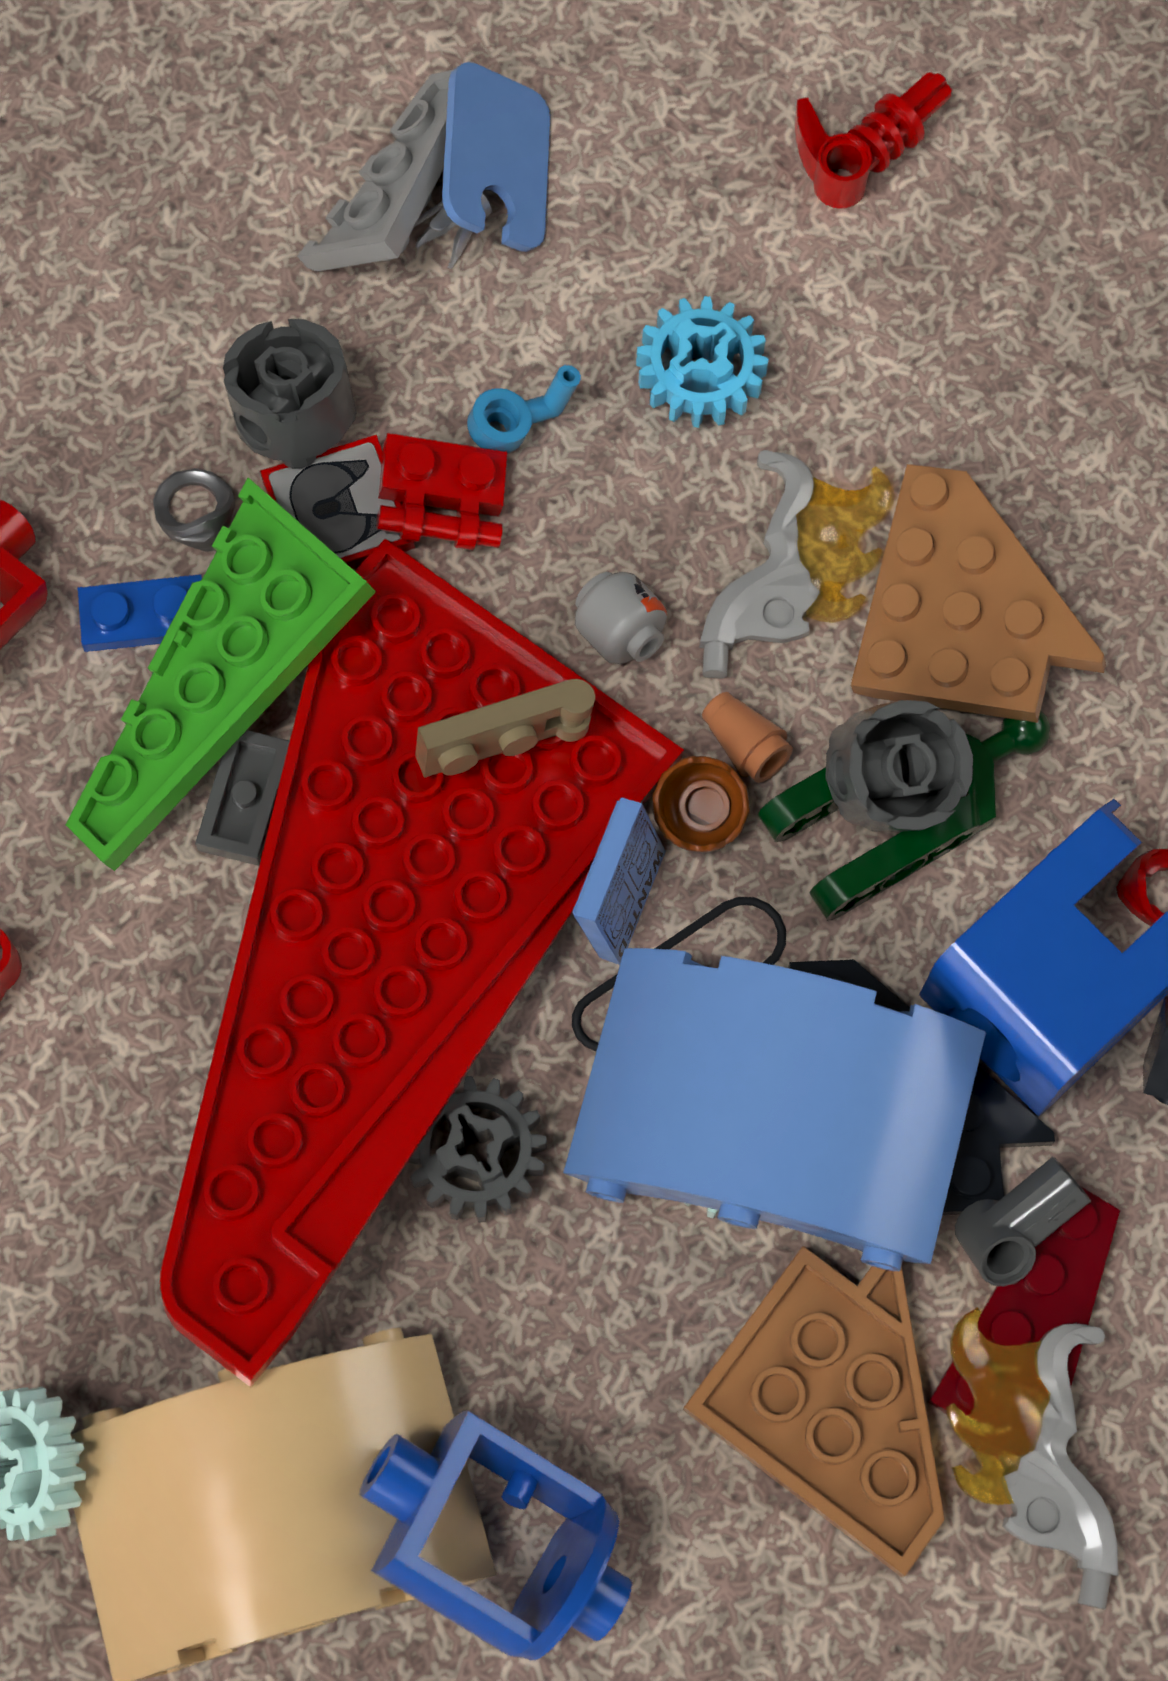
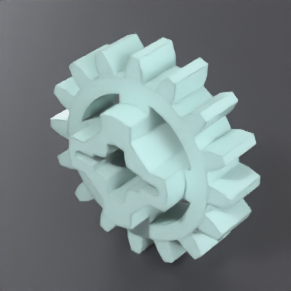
[0,1387,86,1541]

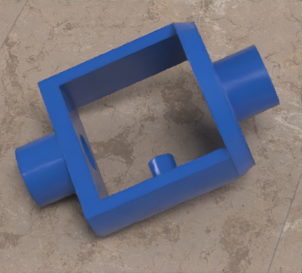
[359,1410,632,1661]

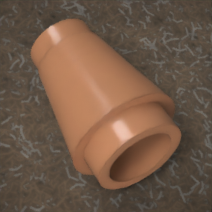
[702,692,793,783]

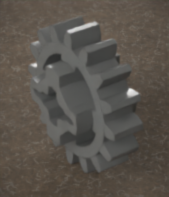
[408,1076,547,1223]

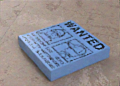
[572,797,666,965]

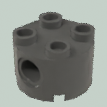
[223,319,356,469]
[826,700,973,832]

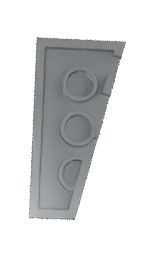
[297,69,454,272]

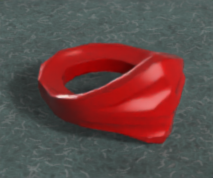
[1116,849,1168,926]

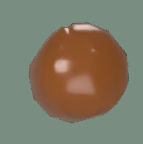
[652,756,750,852]

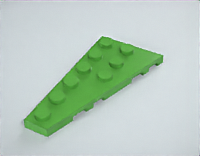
[65,477,376,871]

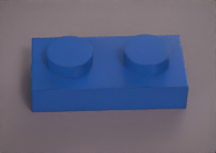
[78,574,202,652]

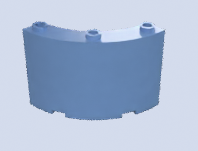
[563,948,986,1271]

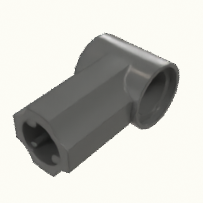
[955,1157,1091,1287]

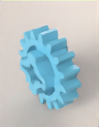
[636,296,768,428]

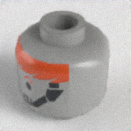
[575,572,667,664]

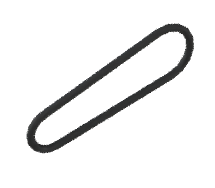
[572,897,786,1051]

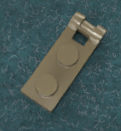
[415,679,595,778]

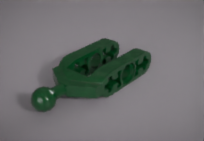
[758,711,1050,921]

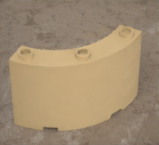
[70,1328,497,1681]

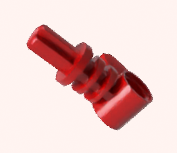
[795,72,952,209]

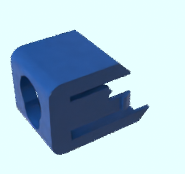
[919,798,1168,1117]

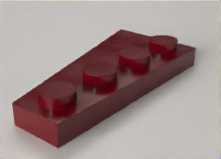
[927,1186,1120,1458]

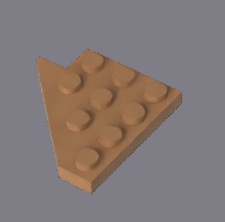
[851,464,1106,723]
[683,1246,945,1577]

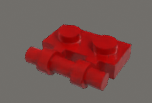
[376,433,507,550]

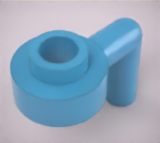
[467,365,581,453]

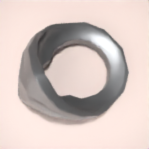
[153,468,235,552]

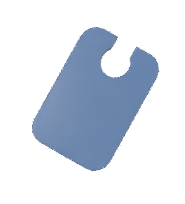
[442,62,550,252]

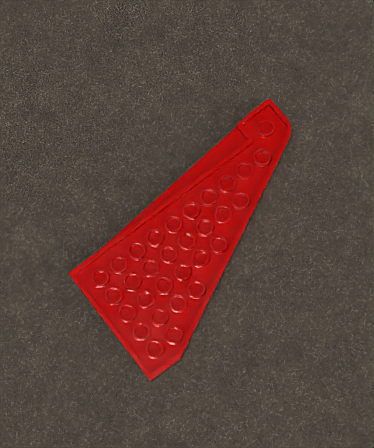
[160,539,684,1388]

